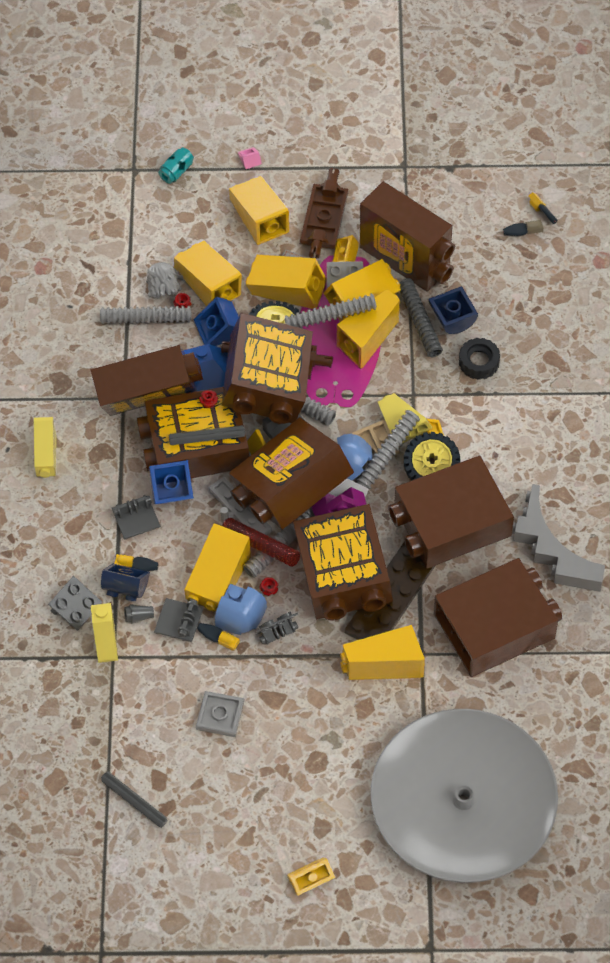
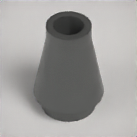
[124,604,154,624]

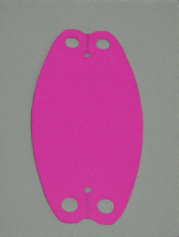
[300,255,381,407]

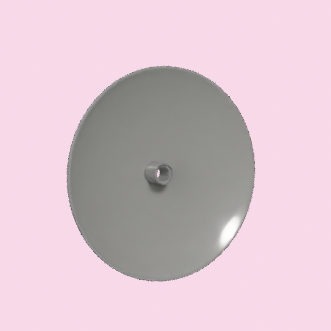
[371,709,558,883]

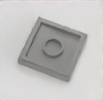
[196,691,244,737]

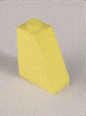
[378,393,432,443]
[34,417,57,478]
[91,603,118,663]

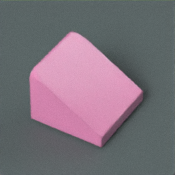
[238,147,261,169]

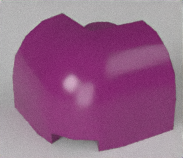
[312,487,366,516]

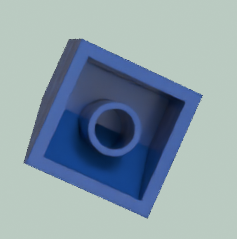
[193,297,239,346]
[149,460,194,505]

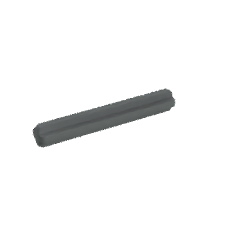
[169,425,245,445]
[101,772,167,828]

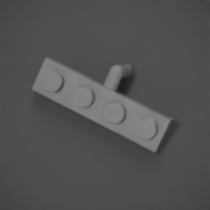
[209,477,272,542]

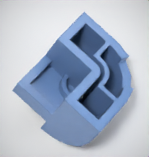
[337,434,372,480]
[215,584,267,635]

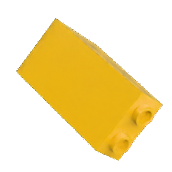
[229,176,289,245]
[174,240,242,306]
[246,255,327,309]
[324,259,401,322]
[337,289,400,369]
[184,523,251,611]
[340,625,425,680]

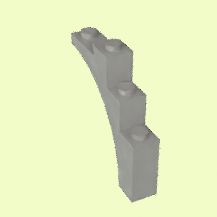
[512,484,605,592]

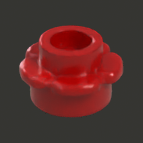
[173,293,191,308]
[199,390,218,408]
[259,577,279,596]

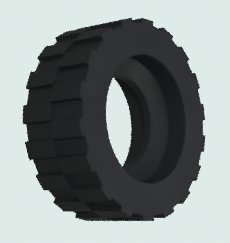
[459,338,500,380]

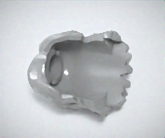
[146,262,182,299]

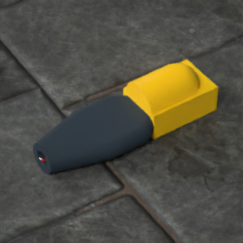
[528,192,558,224]
[115,554,159,571]
[197,623,240,651]

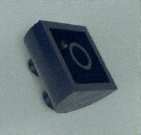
[429,286,478,334]
[101,563,150,601]

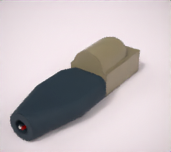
[503,220,544,236]

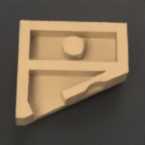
[352,419,400,456]

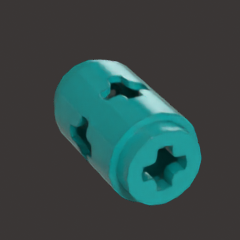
[158,147,194,184]

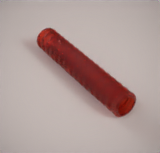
[222,517,300,567]

